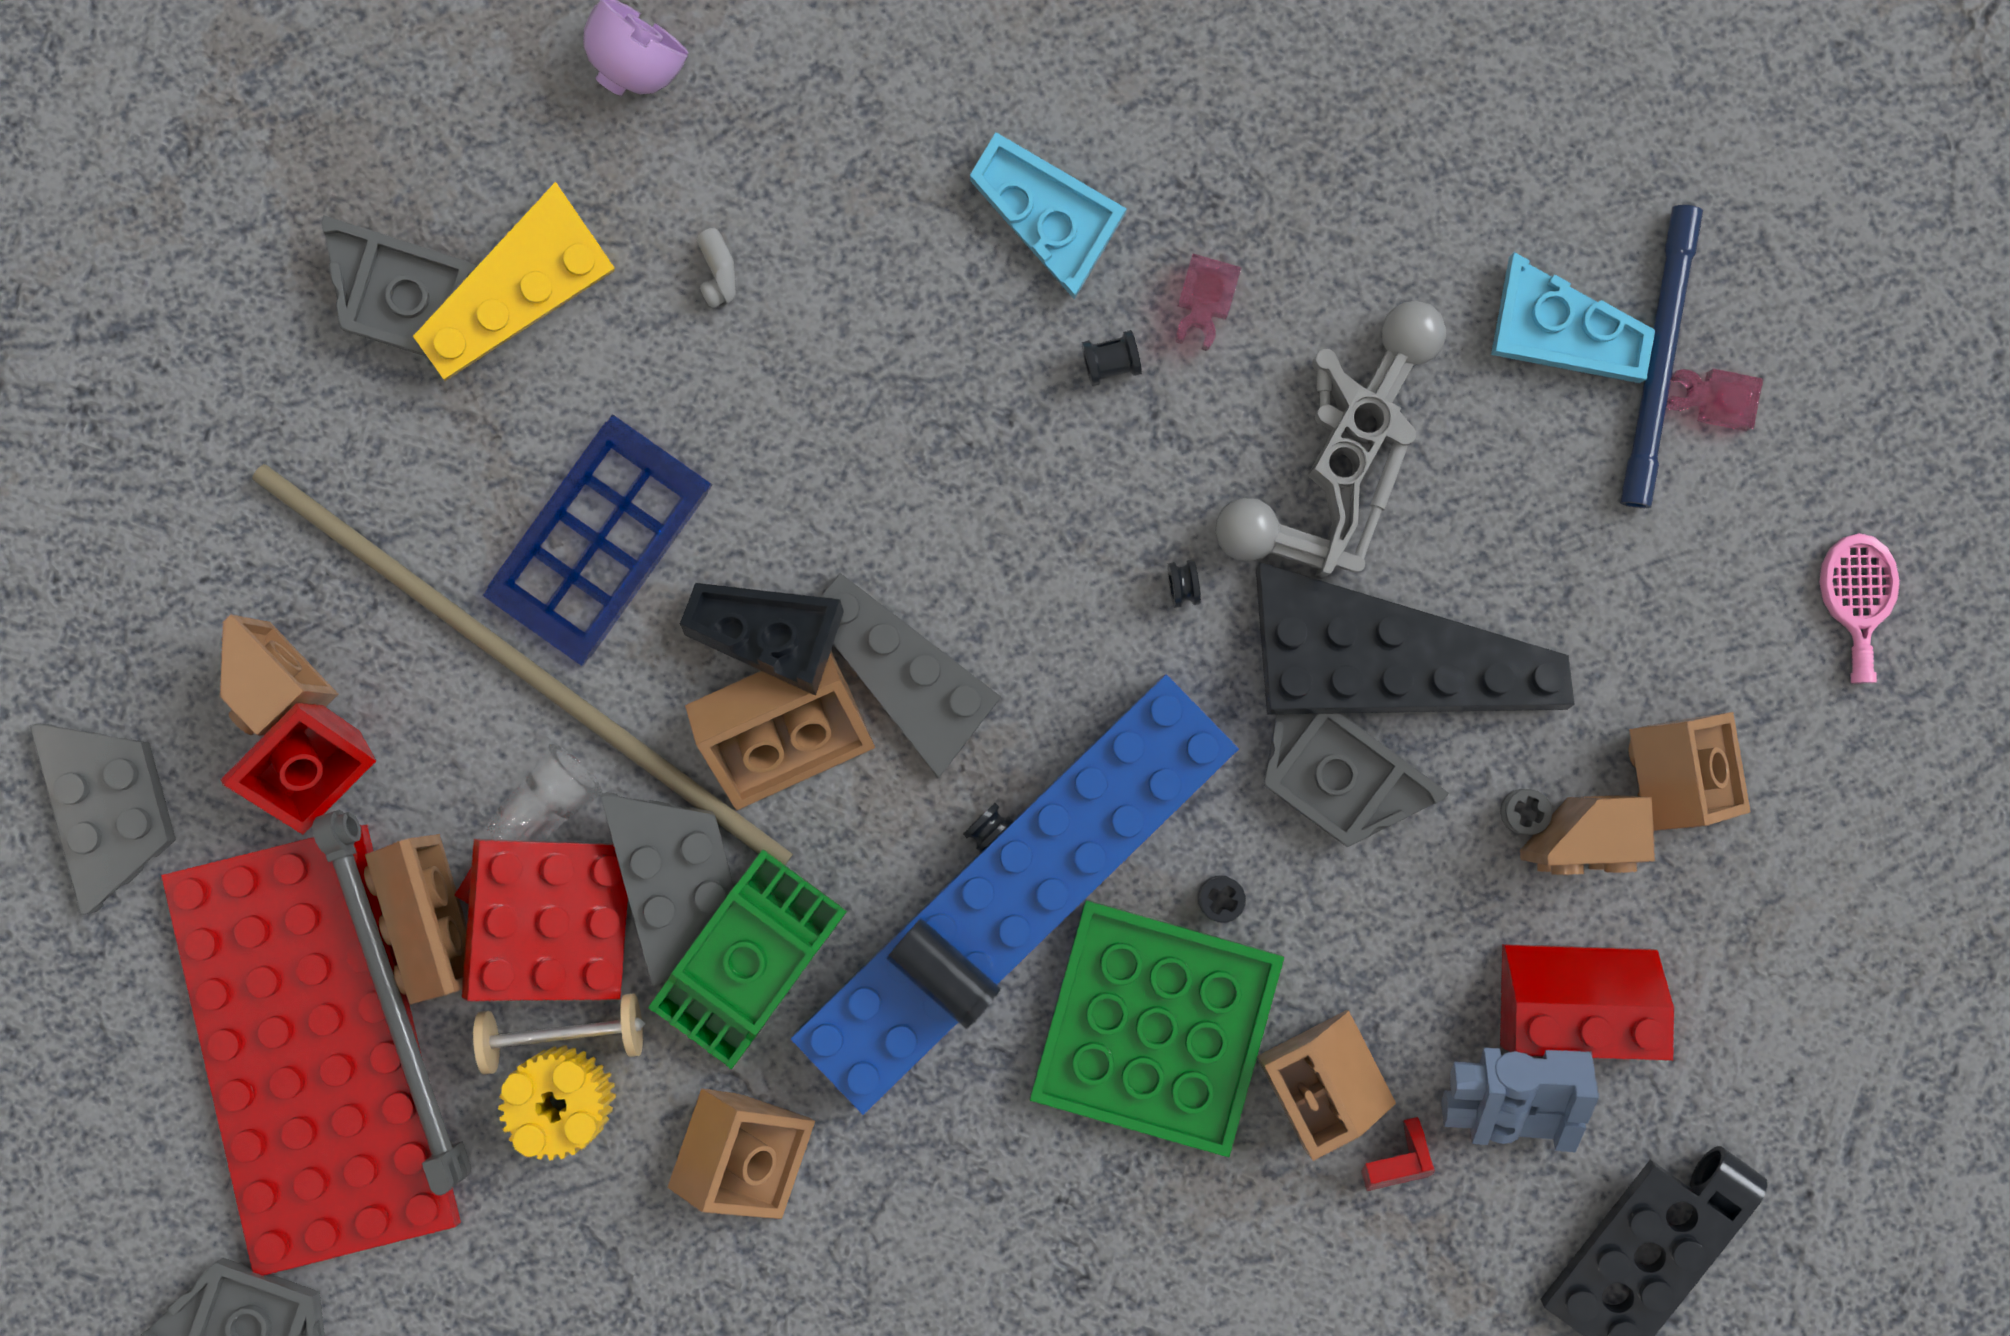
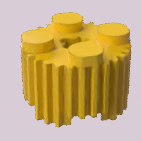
[498,1045,616,1160]

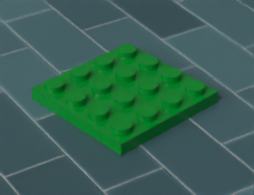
[1030,899,1285,1158]

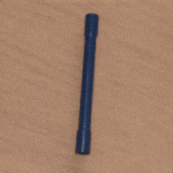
[1620,205,1703,509]

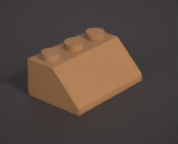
[685,652,875,811]
[364,834,467,1004]

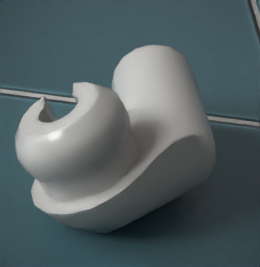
[696,228,736,308]

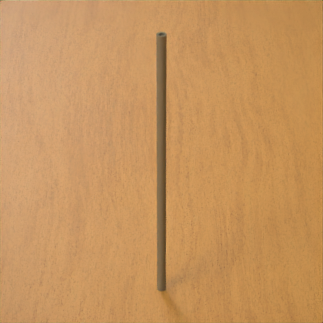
[252,464,793,865]

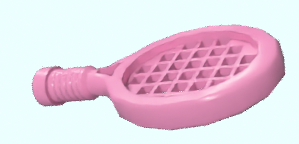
[1819,533,1900,684]

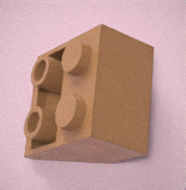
[1520,795,1655,875]
[1257,1010,1396,1161]

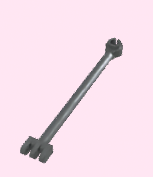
[313,810,471,1195]

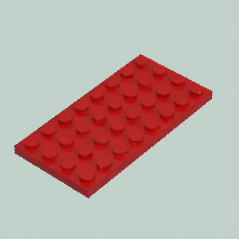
[161,825,461,1276]

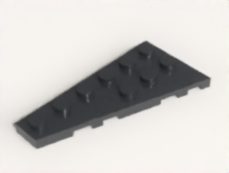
[1256,562,1575,715]

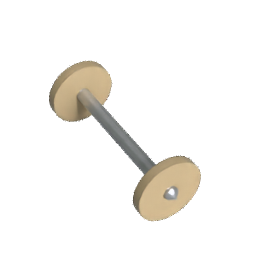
[473,993,646,1075]

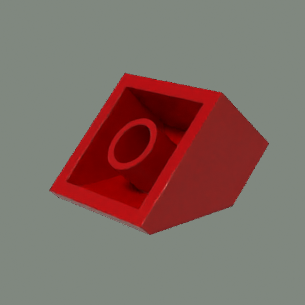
[221,703,376,835]

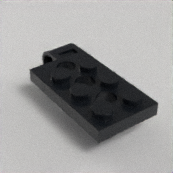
[1540,1146,1768,1336]

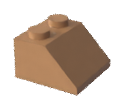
[220,615,339,736]
[1629,712,1751,831]
[667,1088,815,1219]

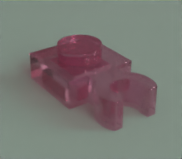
[1176,254,1242,351]
[1666,369,1763,431]

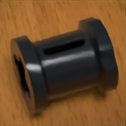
[1082,330,1142,387]

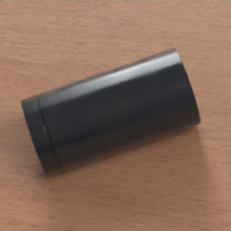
[886,918,1001,1029]

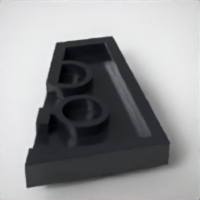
[680,583,844,696]

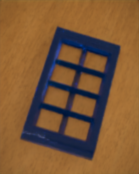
[482,414,712,666]

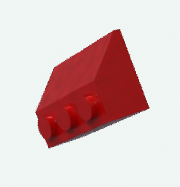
[1500,944,1674,1061]

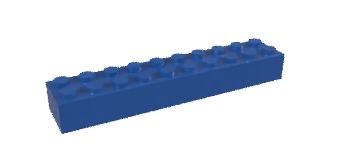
[791,674,1239,1115]

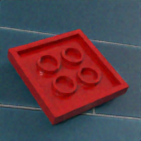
[462,839,628,1001]

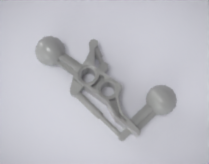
[1215,301,1446,579]

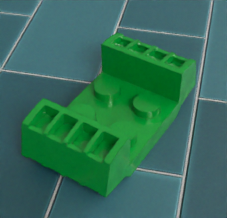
[648,850,848,1070]

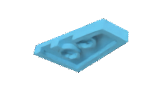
[970,132,1127,300]
[1491,252,1655,383]

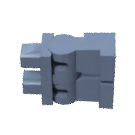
[1441,1048,1599,1152]

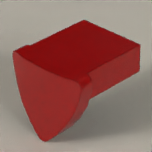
[1361,1117,1435,1191]

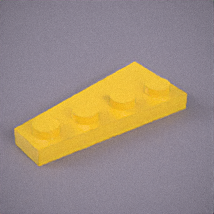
[413,181,615,381]

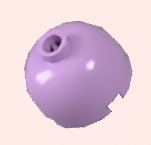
[583,0,688,96]

